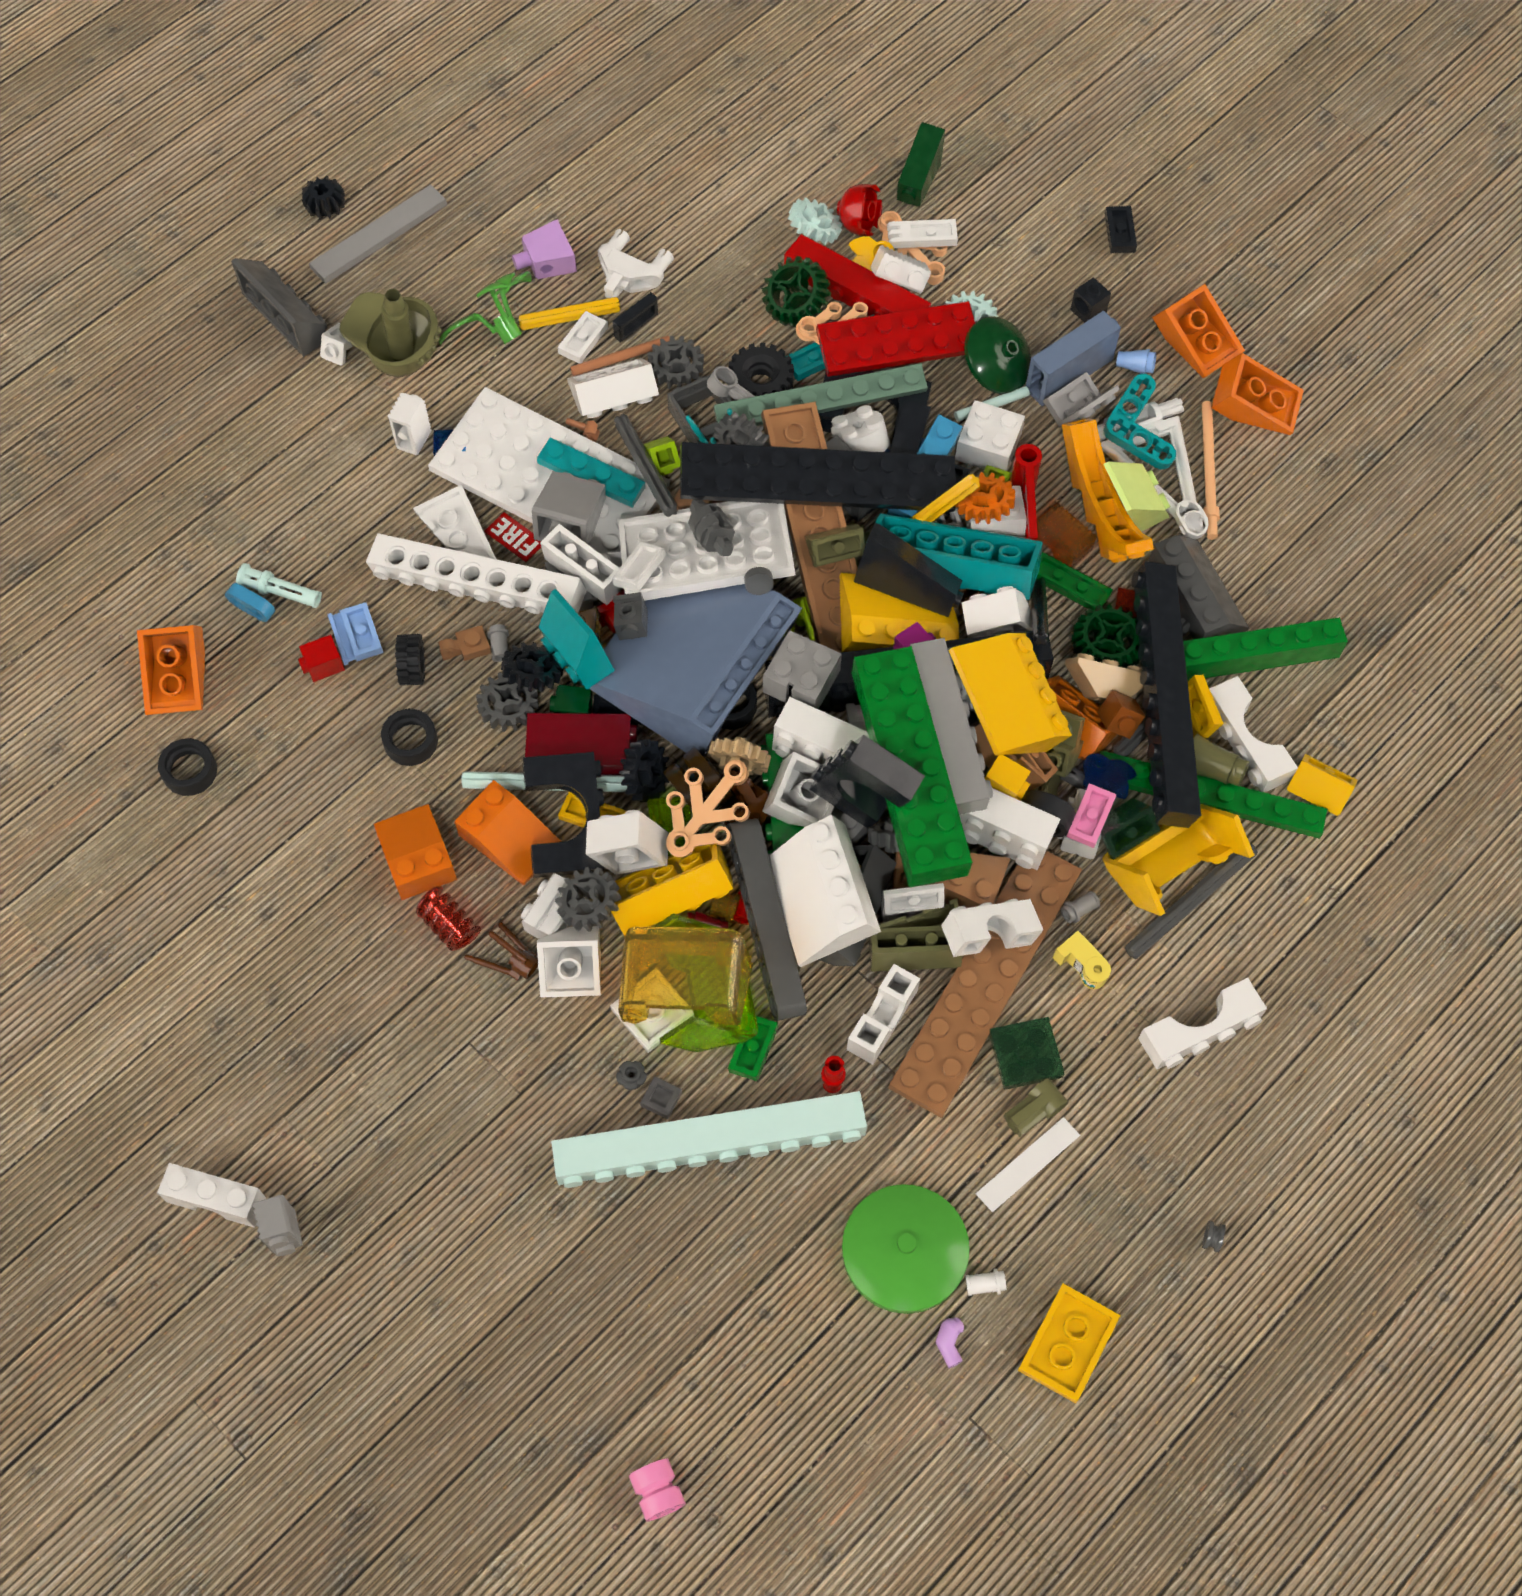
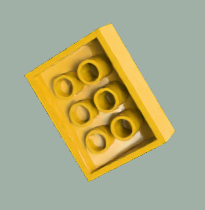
[839,573,959,652]
[948,633,1072,755]

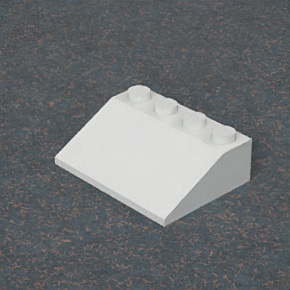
[769,815,881,967]

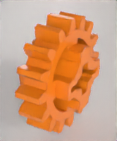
[955,472,1015,524]

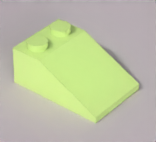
[1103,461,1170,532]

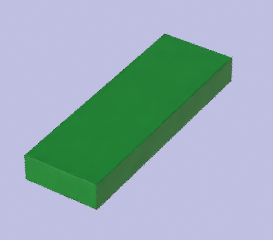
[1037,552,1113,611]

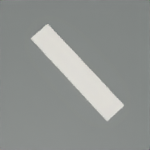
[975,1117,1080,1212]

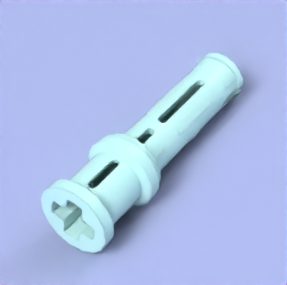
[236,563,322,608]

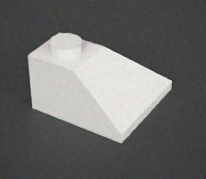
[537,926,601,997]

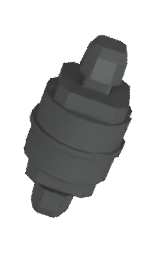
[688,499,735,556]

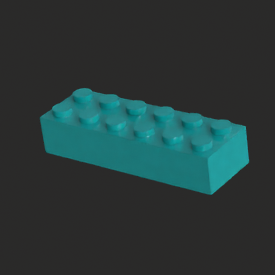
[866,513,1043,600]

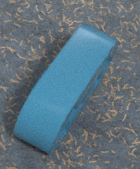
[224,583,275,622]

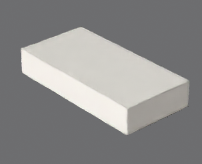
[612,542,666,592]

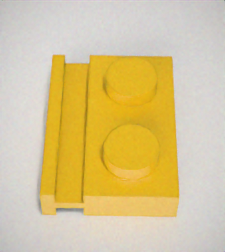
[1188,675,1224,738]

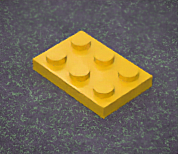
[1018,1283,1121,1404]

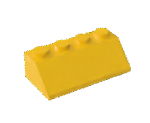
[611,839,733,937]

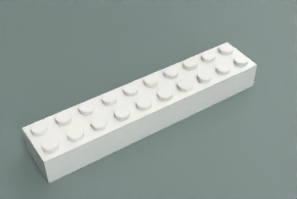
[772,697,1060,870]

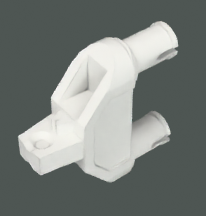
[598,229,674,298]

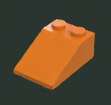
[1152,284,1245,378]
[1211,353,1304,435]
[137,625,205,715]
[454,780,562,886]
[373,804,457,900]

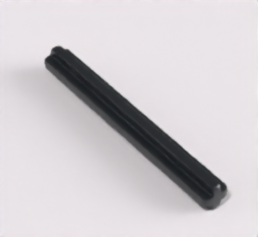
[1031,577,1049,646]

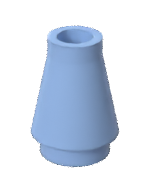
[1116,349,1156,374]

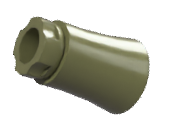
[1193,734,1250,786]

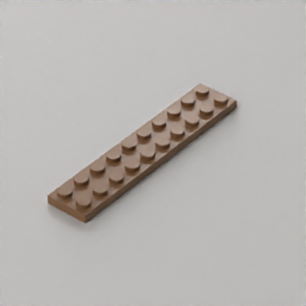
[761,402,858,653]
[888,851,1082,1118]

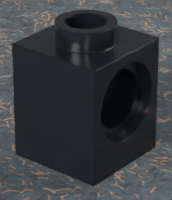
[1070,277,1111,323]

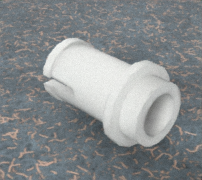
[965,1268,1007,1296]

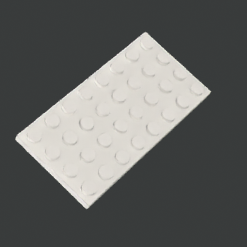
[428,387,670,553]

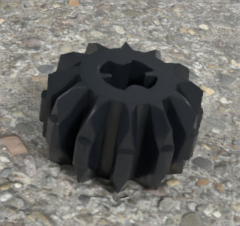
[302,176,345,220]

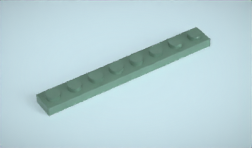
[713,363,928,426]

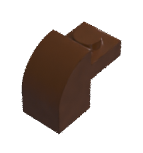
[718,769,768,826]

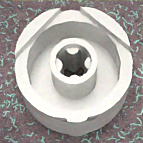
[831,405,891,452]

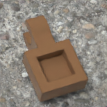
[438,625,491,661]

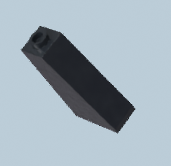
[854,523,964,617]

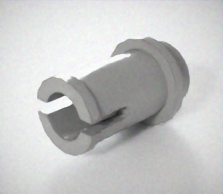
[487,624,509,662]
[1061,891,1100,923]

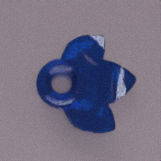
[1083,754,1137,799]

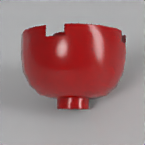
[837,184,882,236]

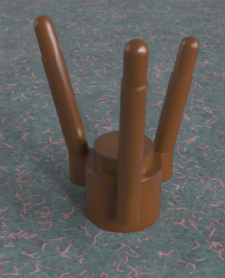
[464,922,538,981]

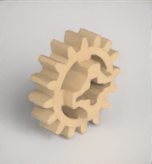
[707,737,771,776]

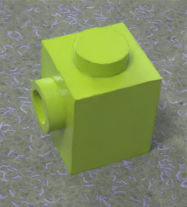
[643,436,680,476]

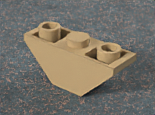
[1065,653,1143,702]

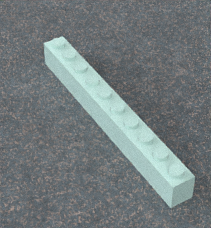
[551,1091,867,1188]

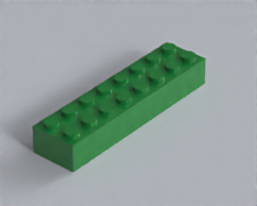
[852,646,973,888]

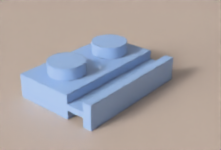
[327,602,384,665]

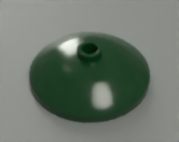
[964,316,1031,394]

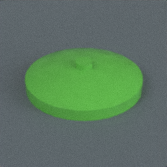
[842,1184,969,1314]

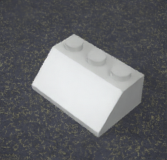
[567,358,659,418]

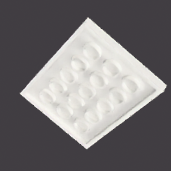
[618,501,796,601]

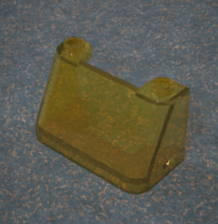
[618,926,753,1027]

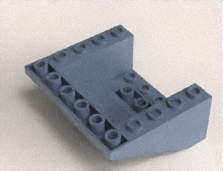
[589,584,802,757]

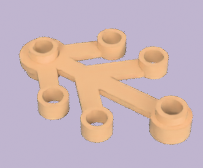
[878,211,948,285]
[796,302,868,345]
[666,760,750,858]

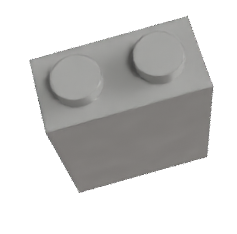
[532,471,606,545]

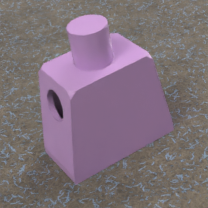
[512,219,577,279]

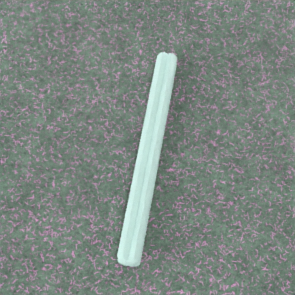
[461,771,627,792]

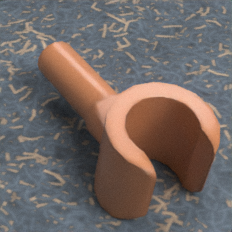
[566,418,600,442]

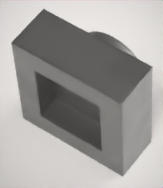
[640,1076,682,1119]

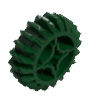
[761,256,831,328]
[1071,603,1141,669]

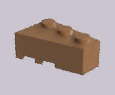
[901,853,1011,908]

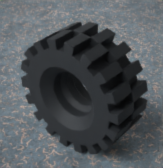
[728,343,794,401]

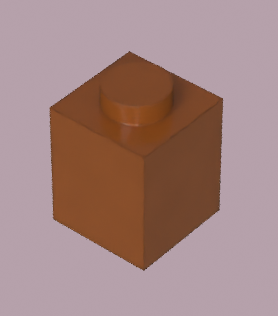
[1097,689,1145,739]

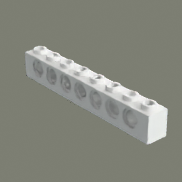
[366,533,587,614]

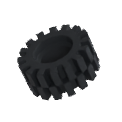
[395,634,425,685]

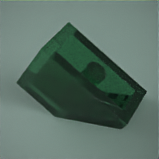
[1101,798,1160,860]

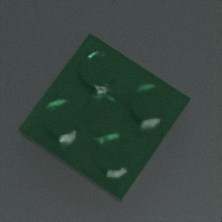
[989,1017,1065,1090]

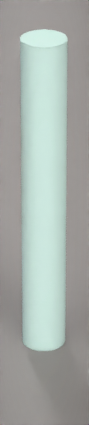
[954,386,1030,422]

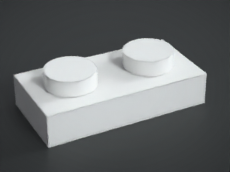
[558,311,608,364]

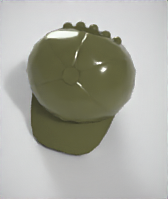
[339,288,442,378]

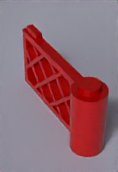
[1010,444,1042,541]

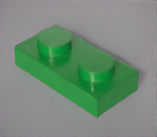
[728,1014,779,1082]

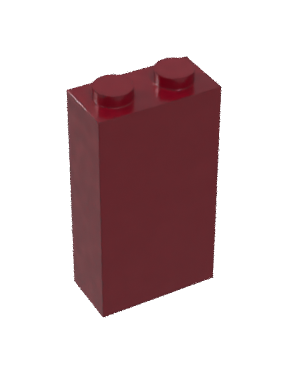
[525,713,637,775]

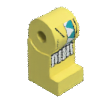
[1052,931,1111,989]

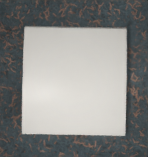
[881,883,944,923]

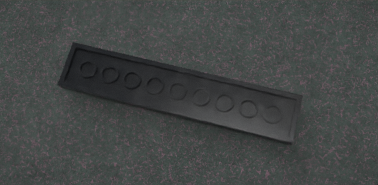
[680,442,956,512]

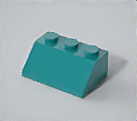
[538,589,615,690]

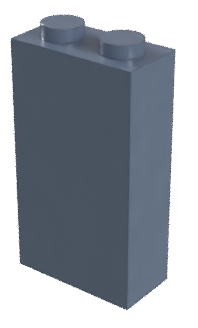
[1026,310,1121,406]

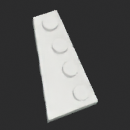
[413,485,497,580]

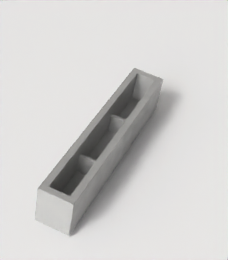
[910,638,993,815]

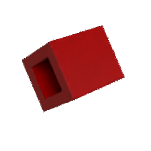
[298,634,345,682]

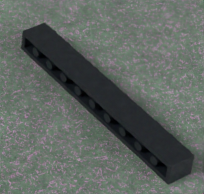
[1131,561,1201,828]

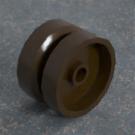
[663,747,734,809]

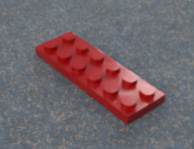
[816,301,975,377]

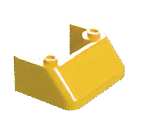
[1102,804,1254,916]

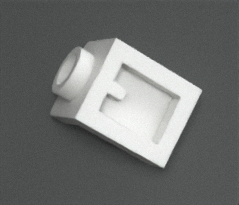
[320,323,354,366]

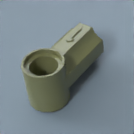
[1004,1078,1069,1137]

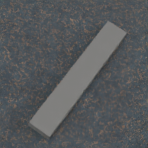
[309,184,447,284]

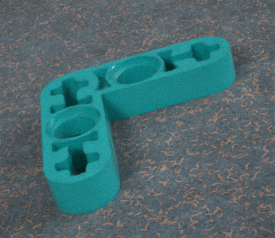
[1103,374,1176,470]

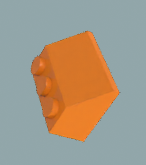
[1047,675,1118,761]

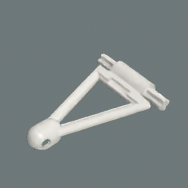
[1097,398,1209,540]

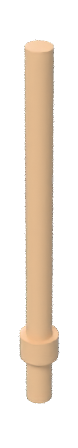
[1201,401,1220,540]

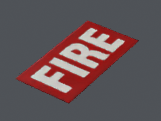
[484,512,541,562]

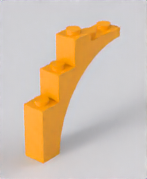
[1062,418,1154,563]

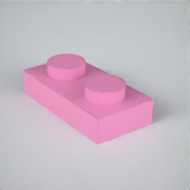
[1067,783,1117,848]

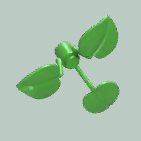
[439,271,532,346]

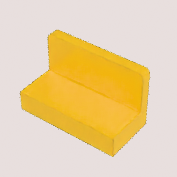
[1287,754,1358,816]

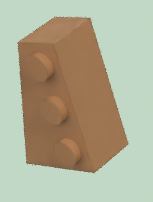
[970,719,1058,791]

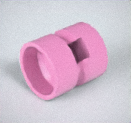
[629,1458,686,1522]

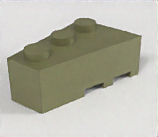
[869,898,962,972]

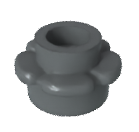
[616,1061,647,1090]

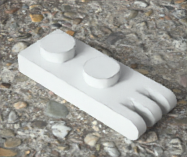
[887,219,958,248]

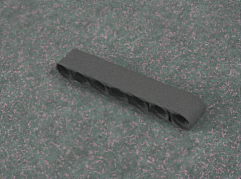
[726,818,807,1021]

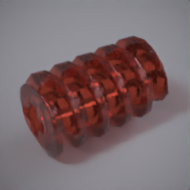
[416,886,481,951]

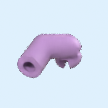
[936,1317,964,1369]

